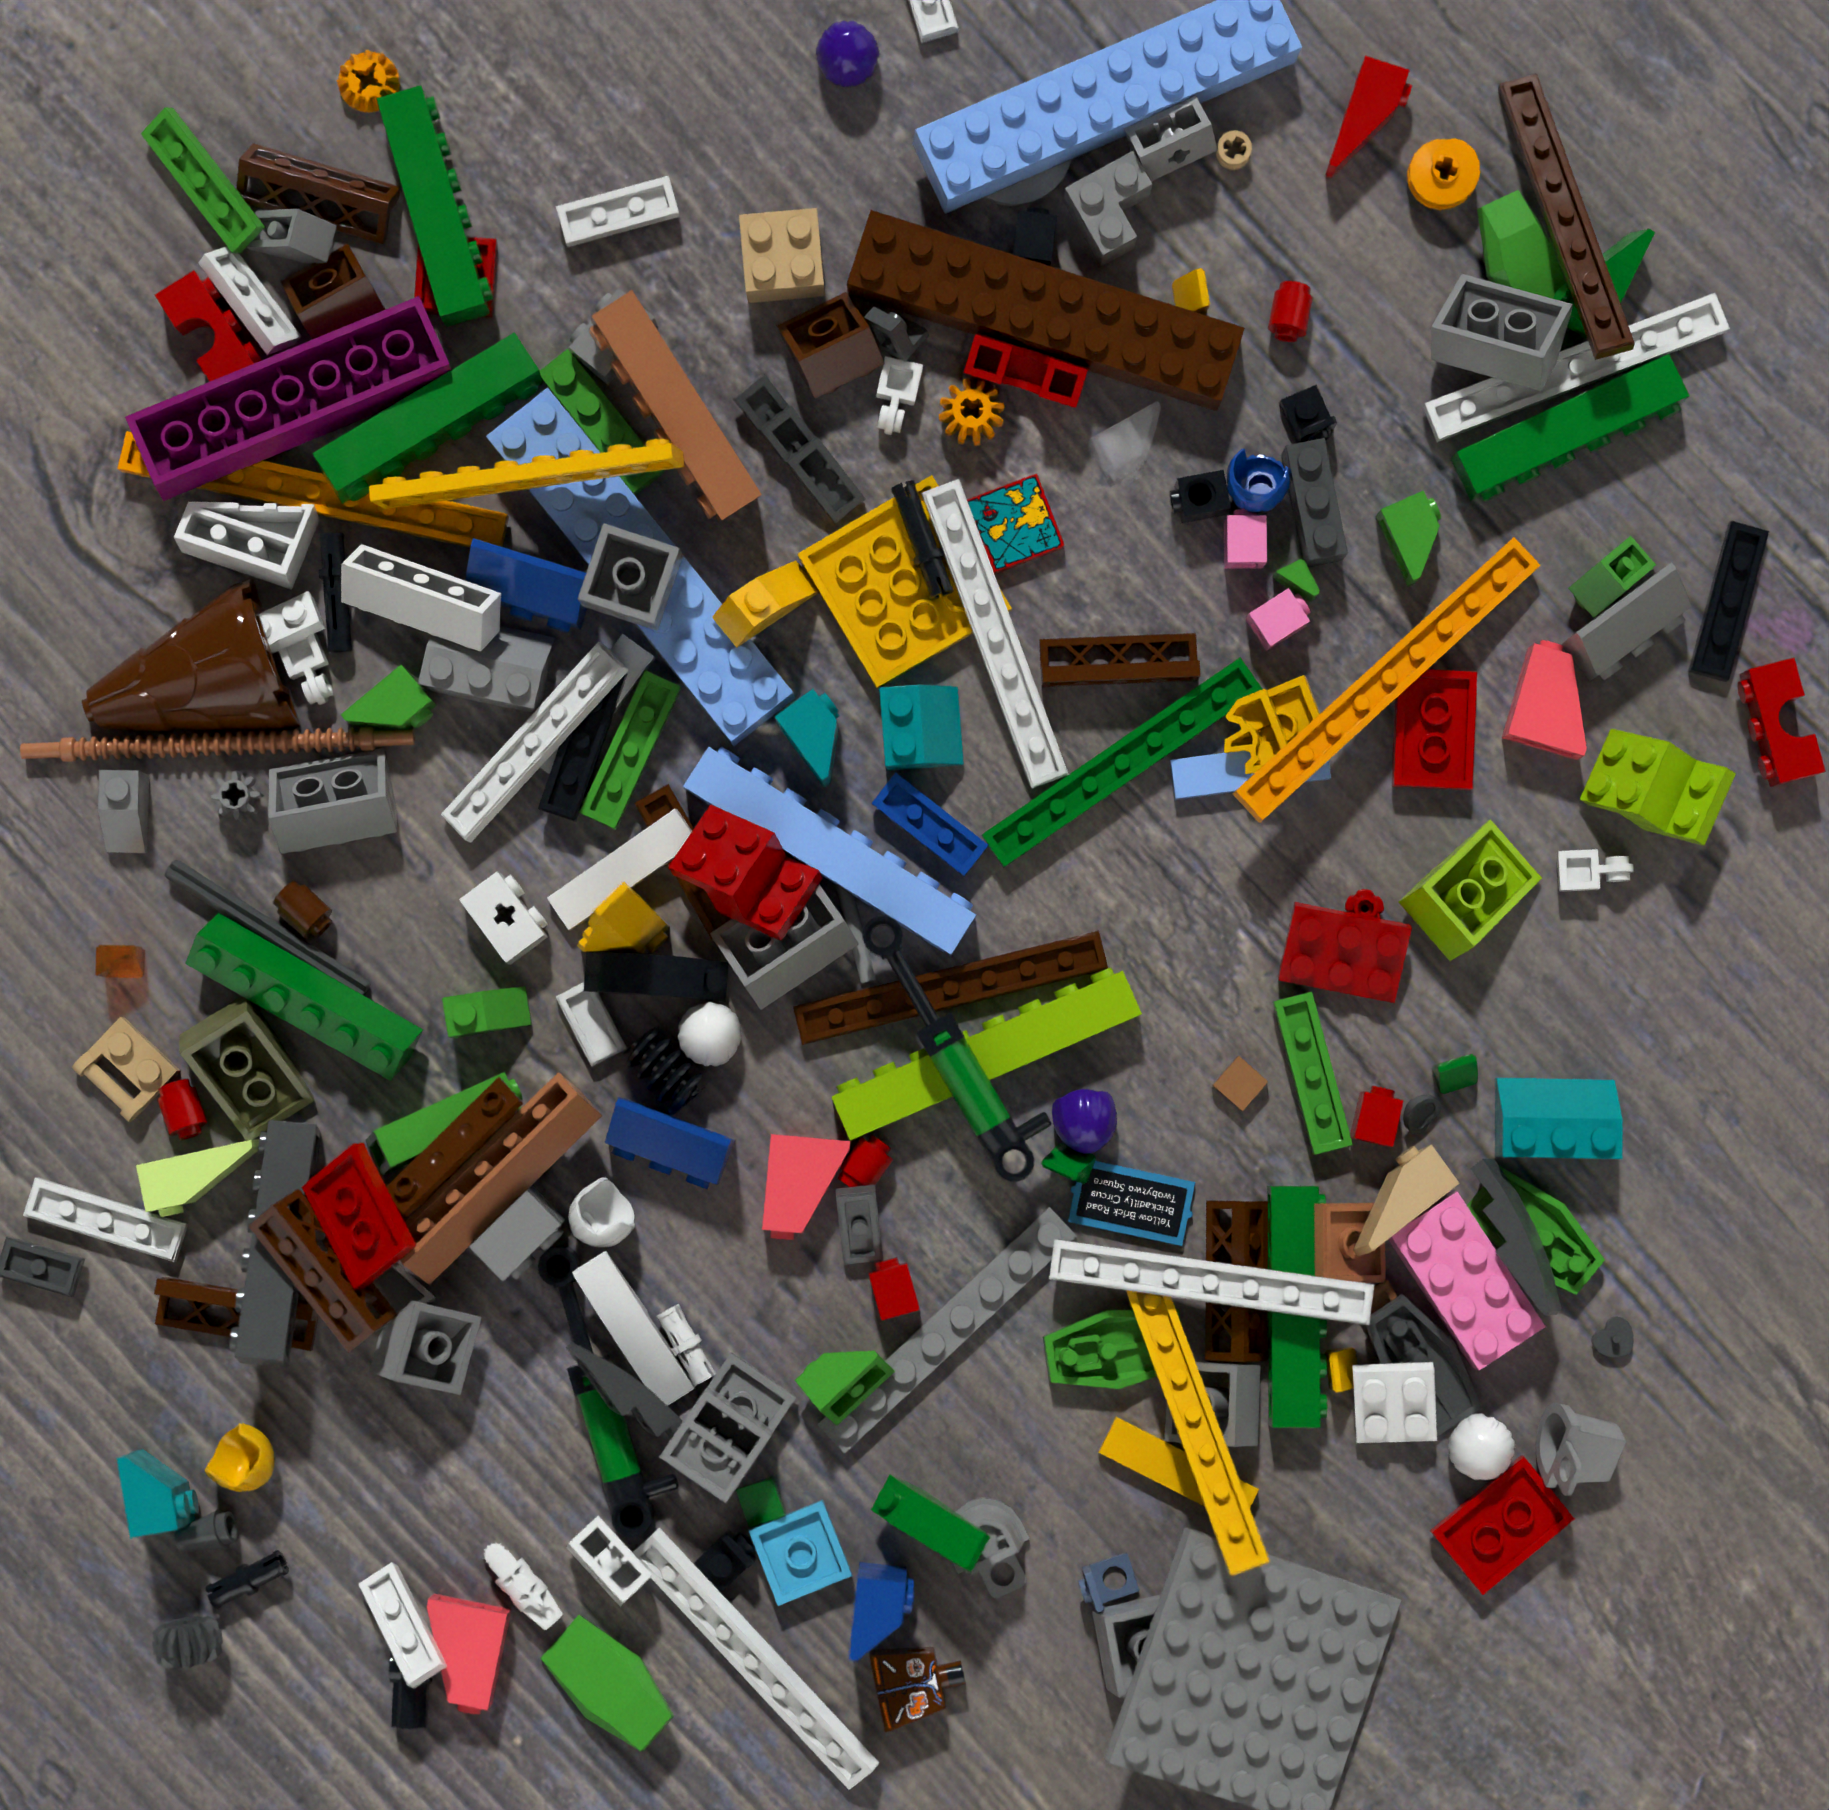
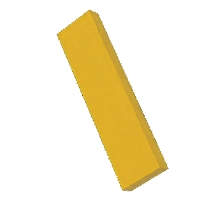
[1098,1416,1259,1508]

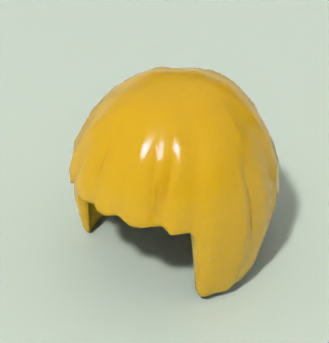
[204,1423,275,1492]

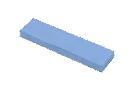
[1169,751,1331,800]

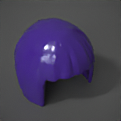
[816,20,880,87]
[1052,1089,1117,1154]

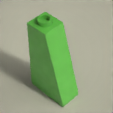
[365,1072,523,1176]

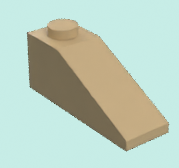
[1353,1144,1460,1257]

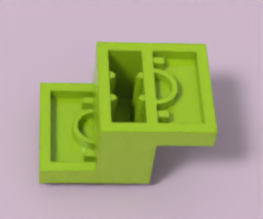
[1579,728,1736,846]

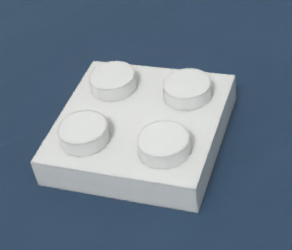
[1353,1362,1437,1443]

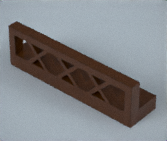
[236,143,400,244]
[1039,633,1200,687]
[249,1188,398,1353]
[1205,1200,1268,1362]
[154,1277,319,1351]

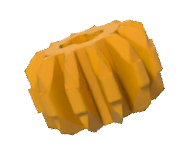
[939,378,1005,446]

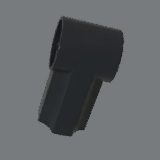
[389,1652,433,1729]

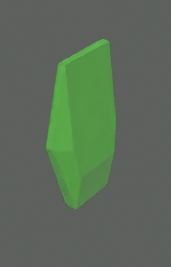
[1477,189,1566,299]
[1467,1166,1605,1295]
[1043,1309,1181,1389]
[540,1615,674,1751]

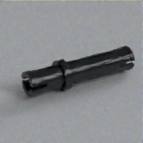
[891,480,954,600]
[318,532,353,653]

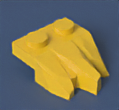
[1224,675,1320,774]

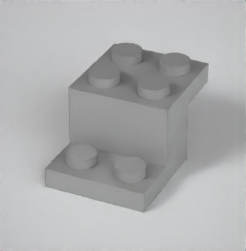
[660,1352,796,1503]

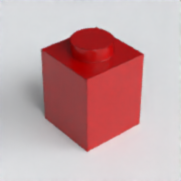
[1350,1086,1404,1147]
[869,1257,920,1321]

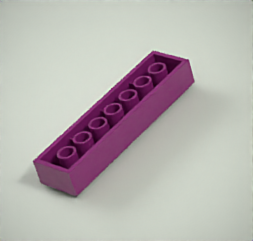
[125,296,451,501]

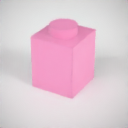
[1224,509,1267,569]
[1245,588,1310,652]

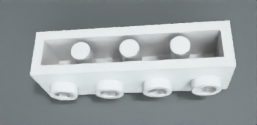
[341,544,501,652]

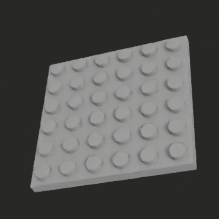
[1104,1527,1401,1810]

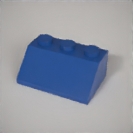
[465,538,587,633]
[605,1098,735,1189]
[849,1562,914,1661]

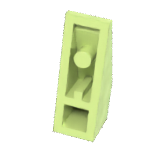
[136,1139,259,1218]

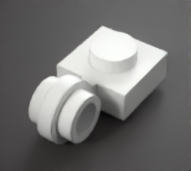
[876,356,923,435]
[279,633,333,705]
[1556,849,1634,892]

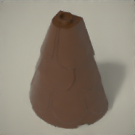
[82,578,301,733]

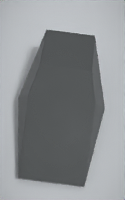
[1366,1294,1482,1437]

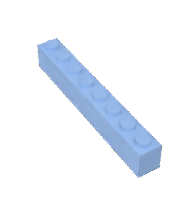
[683,746,976,957]

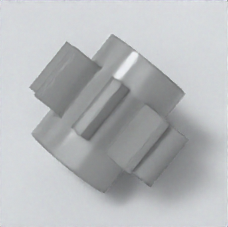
[211,771,264,821]

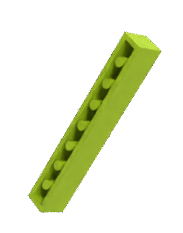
[831,967,1142,1141]

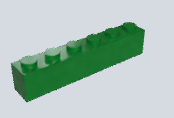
[376,85,494,327]
[312,332,543,504]
[1451,354,1690,502]
[185,913,423,1081]
[1267,1186,1327,1428]

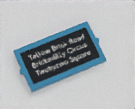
[1068,1161,1195,1246]

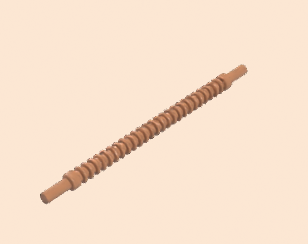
[20,727,415,762]

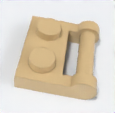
[72,1017,181,1122]

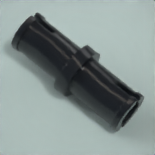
[205,1550,289,1609]

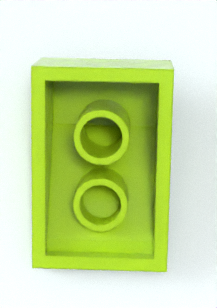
[1398,819,1542,961]

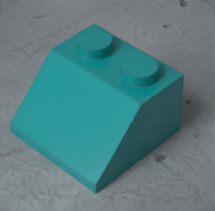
[879,685,964,771]
[775,689,840,788]
[116,1449,199,1538]

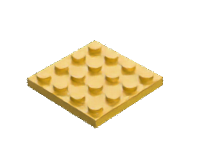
[797,475,1012,690]

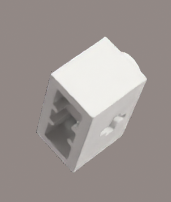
[459,871,548,965]
[566,1516,652,1607]

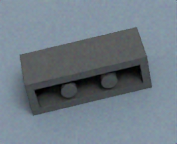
[1281,438,1348,567]

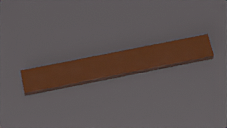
[1498,74,1635,360]
[793,931,1108,1045]

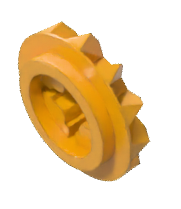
[337,49,400,113]

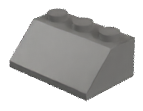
[1431,274,1573,391]
[1562,562,1692,681]
[418,626,556,713]
[268,747,397,854]
[710,884,859,1010]

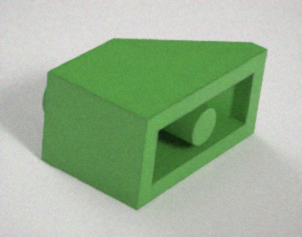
[1375,490,1441,587]
[1568,536,1656,618]
[341,664,437,730]
[442,986,532,1038]
[794,1351,895,1426]

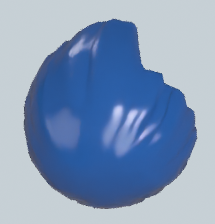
[1226,449,1291,514]

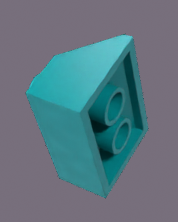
[1495,1078,1623,1159]

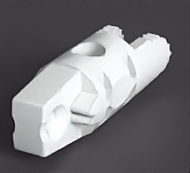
[483,1542,563,1630]

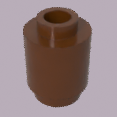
[273,881,332,939]

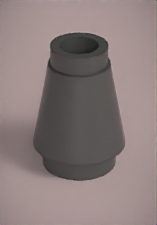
[175,1510,238,1553]

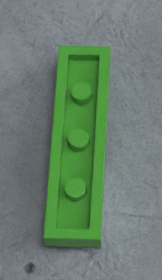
[141,107,265,253]
[540,349,665,496]
[579,670,682,830]
[1272,992,1353,1155]

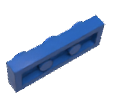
[871,772,989,877]

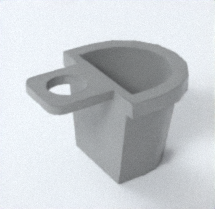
[1536,1403,1626,1496]
[952,1497,1030,1598]

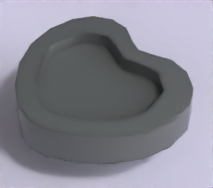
[1403,1094,1441,1134]
[1591,1316,1634,1357]

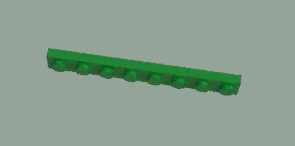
[981,657,1262,868]

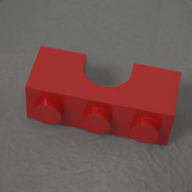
[155,270,262,382]
[963,333,1090,408]
[1737,658,1826,787]

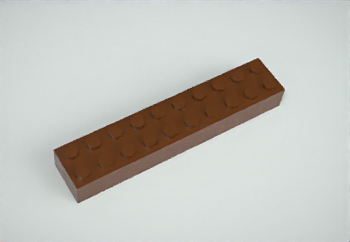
[847,210,1245,411]

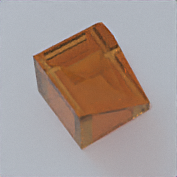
[95,945,145,978]

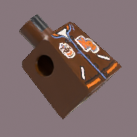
[869,1647,966,1732]

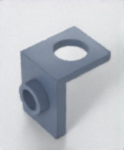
[1078,1553,1139,1613]

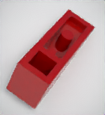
[1325,55,1412,178]

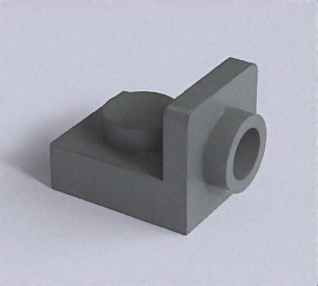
[863,307,929,362]

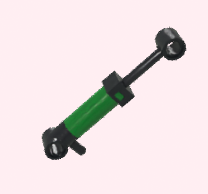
[863,916,1052,1182]
[538,1245,679,1538]

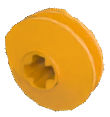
[1407,138,1480,210]

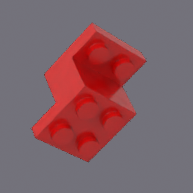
[668,804,823,941]

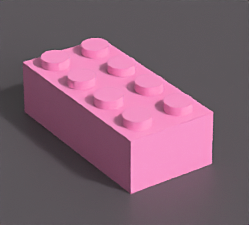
[1388,1191,1546,1370]

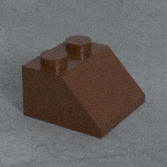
[280,243,386,340]
[777,292,885,398]

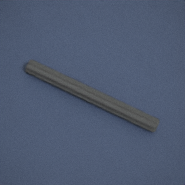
[165,860,370,996]

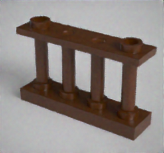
[386,1077,523,1217]

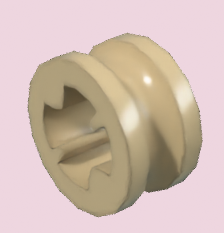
[1216,130,1252,170]

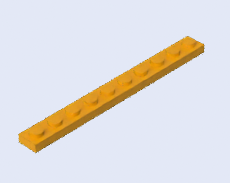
[117,431,509,548]
[1233,537,1541,823]

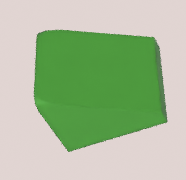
[1272,558,1320,602]

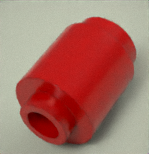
[1268,281,1313,342]
[157,1079,208,1141]
[837,1135,893,1187]

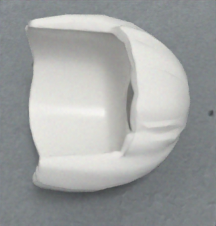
[678,1002,741,1067]
[568,1177,635,1248]
[1448,1413,1515,1480]

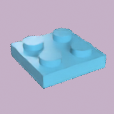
[749,1499,853,1606]

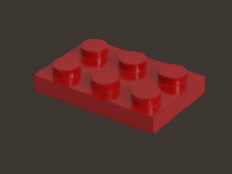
[1392,669,1477,791]
[1278,902,1412,1003]
[302,1143,417,1290]
[1430,1455,1575,1595]

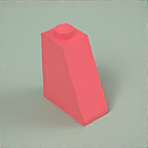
[1502,640,1587,760]
[762,1134,851,1240]
[427,1593,512,1714]

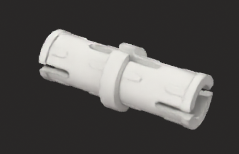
[656,1304,716,1386]

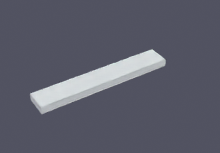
[441,642,629,843]

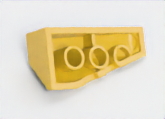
[577,881,670,954]

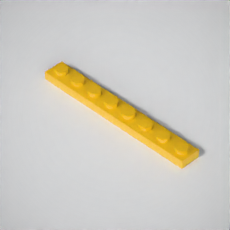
[369,439,684,509]
[1125,1290,1269,1577]

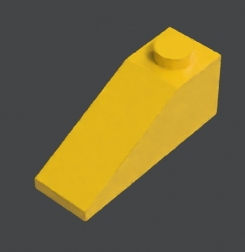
[712,560,819,648]

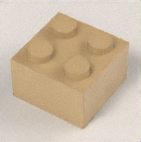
[739,208,825,303]

